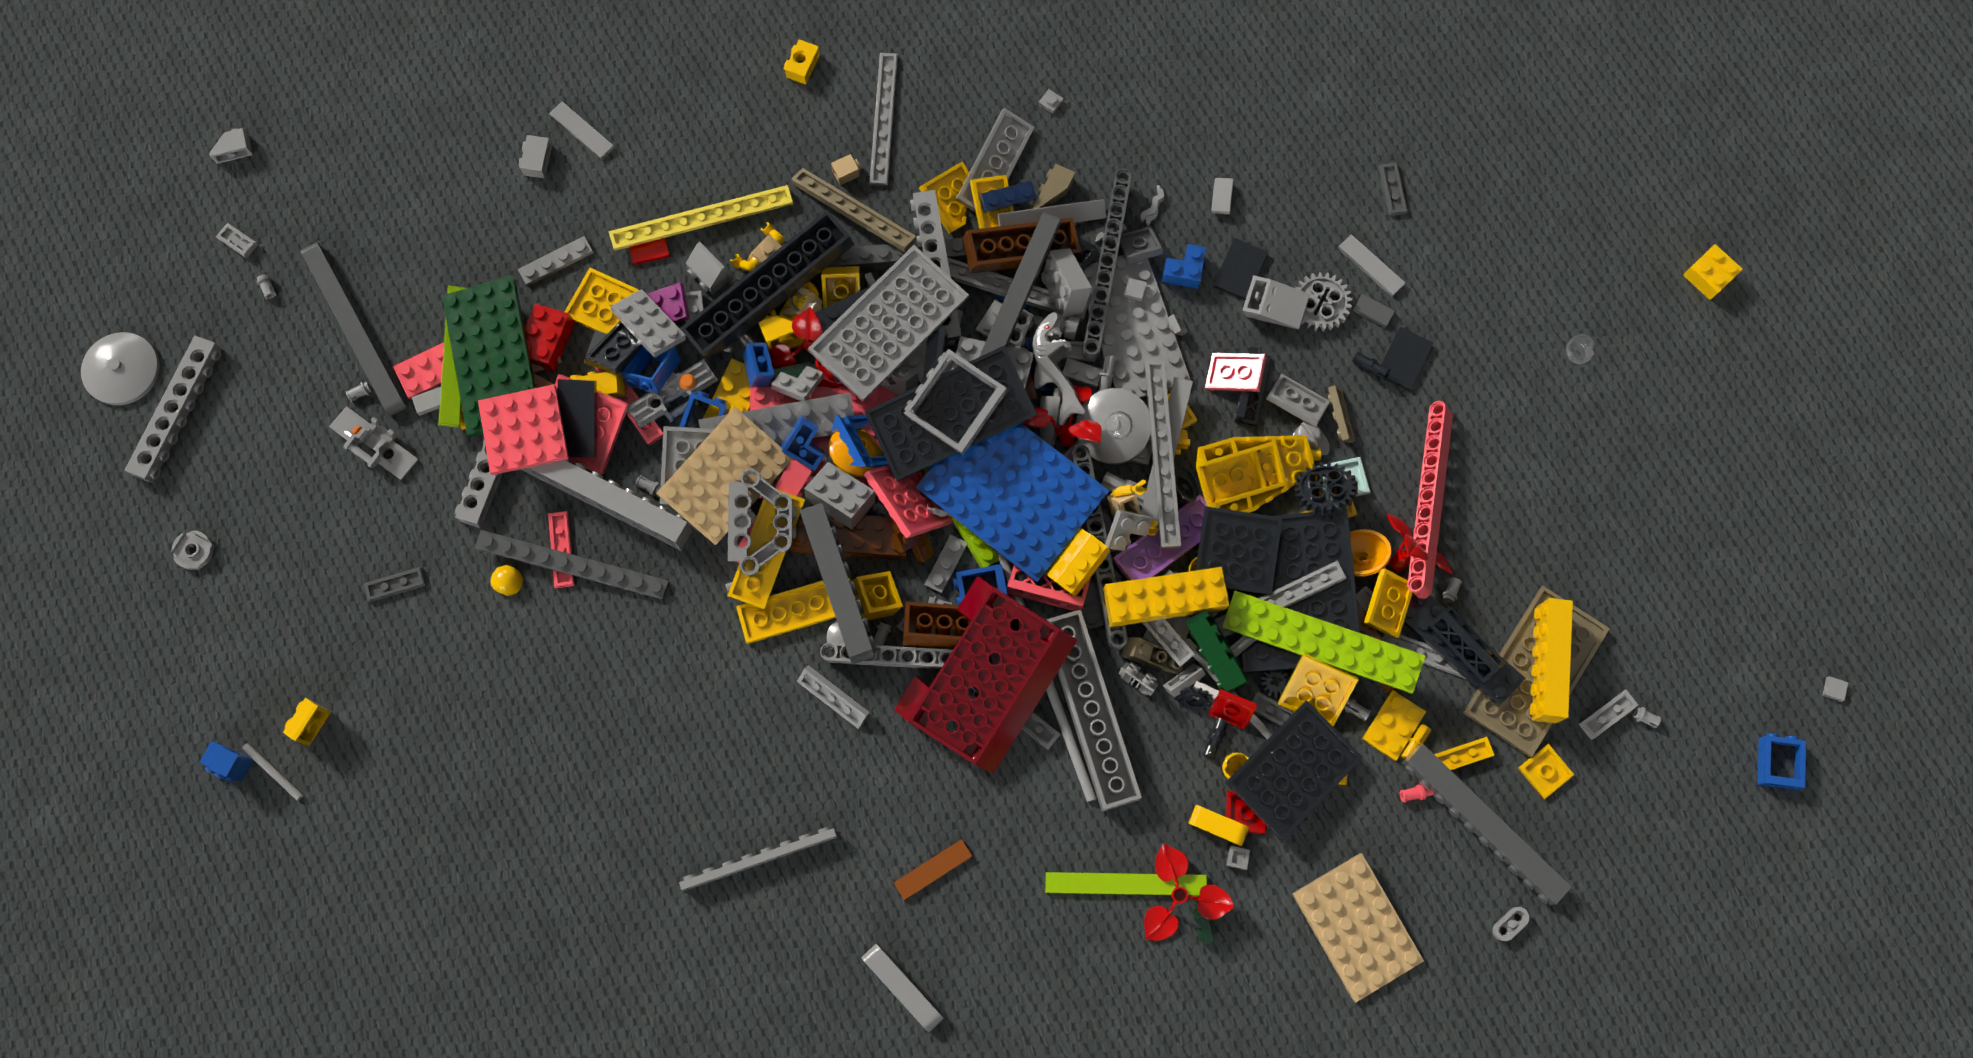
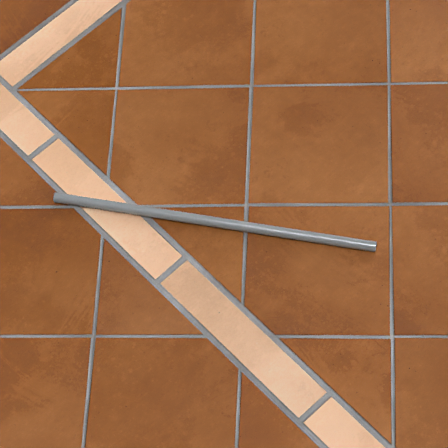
[994,549,1096,802]

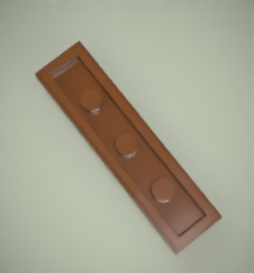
[894,839,972,900]

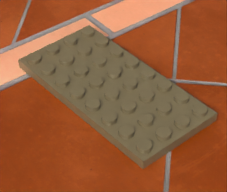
[1463,586,1610,757]

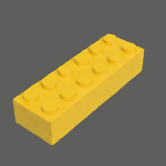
[1103,567,1229,627]
[1530,598,1573,724]

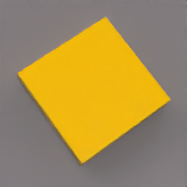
[1518,744,1574,799]

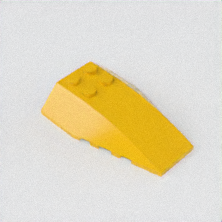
[1196,435,1314,513]

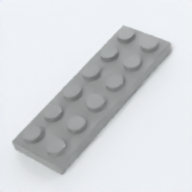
[955,108,1034,212]

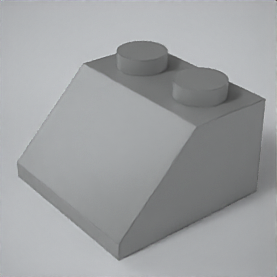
[686,242,729,295]

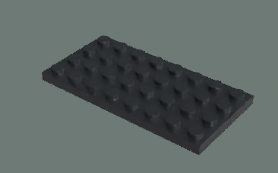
[865,346,1037,482]

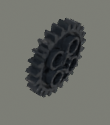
[1294,462,1358,516]

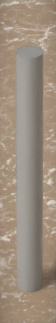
[242,743,304,801]

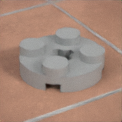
[172,531,214,570]

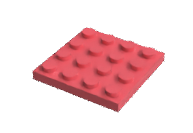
[555,375,629,475]
[478,384,569,475]
[864,465,953,538]

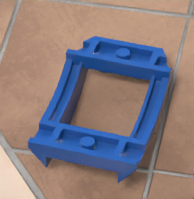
[831,415,889,467]

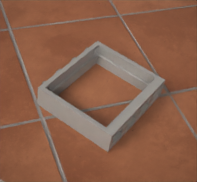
[904,349,1007,455]

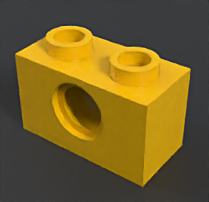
[784,39,820,85]

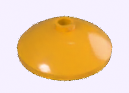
[829,430,883,478]
[1350,529,1391,577]

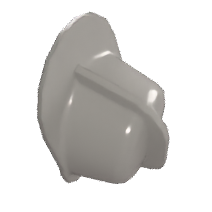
[1292,421,1329,455]

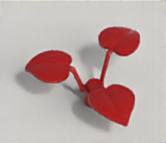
[768,307,845,388]
[1022,385,1102,446]
[1385,514,1453,575]
[1144,844,1234,941]

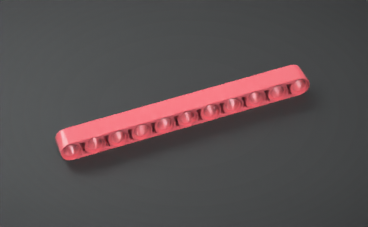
[1408,401,1453,599]

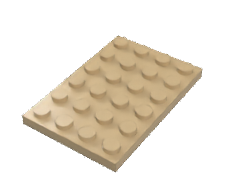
[656,407,793,546]
[1292,853,1424,1003]

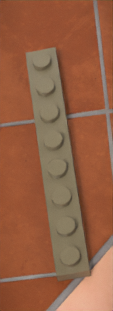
[791,168,916,252]

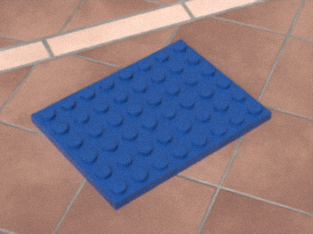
[916,423,1109,583]

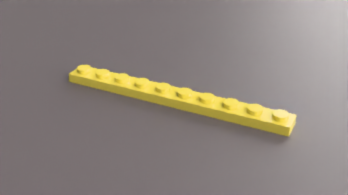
[609,185,793,251]

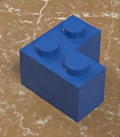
[1162,244,1206,289]
[781,415,825,471]
[199,741,253,782]

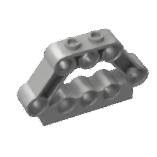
[728,469,796,575]

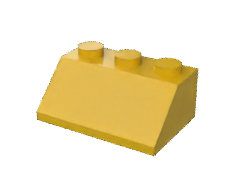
[1045,528,1111,597]

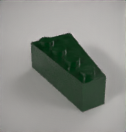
[1185,610,1250,694]

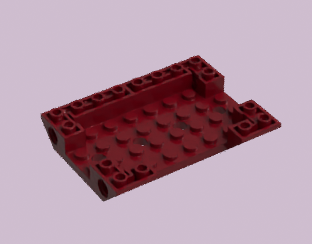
[894,577,1078,774]

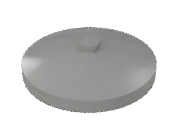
[81,332,160,405]
[1076,388,1151,464]

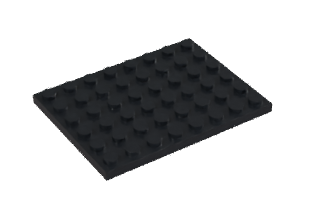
[1237,509,1360,673]

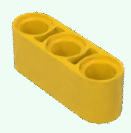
[1188,805,1250,846]

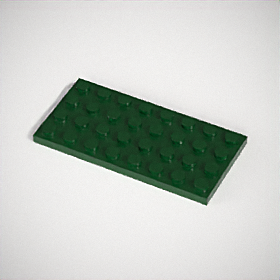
[442,275,536,437]

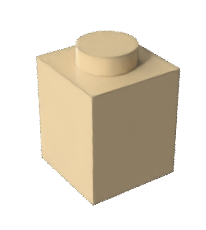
[831,154,861,185]

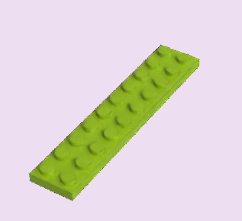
[1222,591,1426,694]

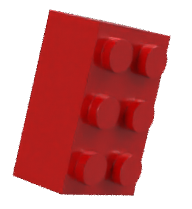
[525,304,575,372]

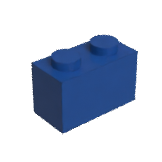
[743,343,774,388]

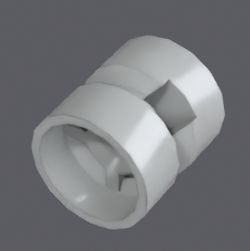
[1055,310,1081,341]

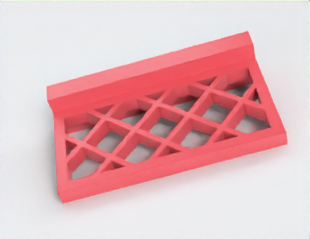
[1007,565,1091,612]

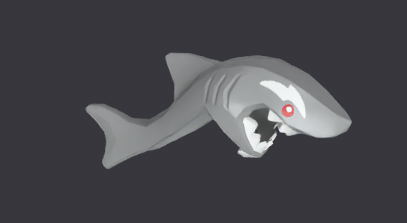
[1033,312,1086,426]

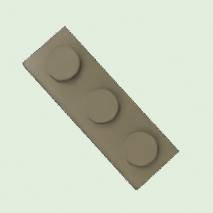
[1328,386,1355,443]

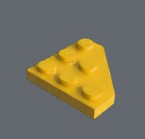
[919,161,969,234]

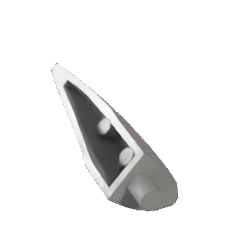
[1040,388,1063,447]

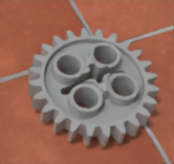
[1295,272,1352,332]

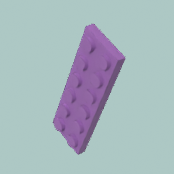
[1112,495,1208,581]

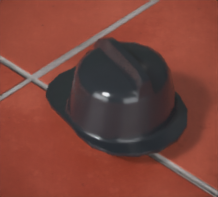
[1174,467,1197,505]

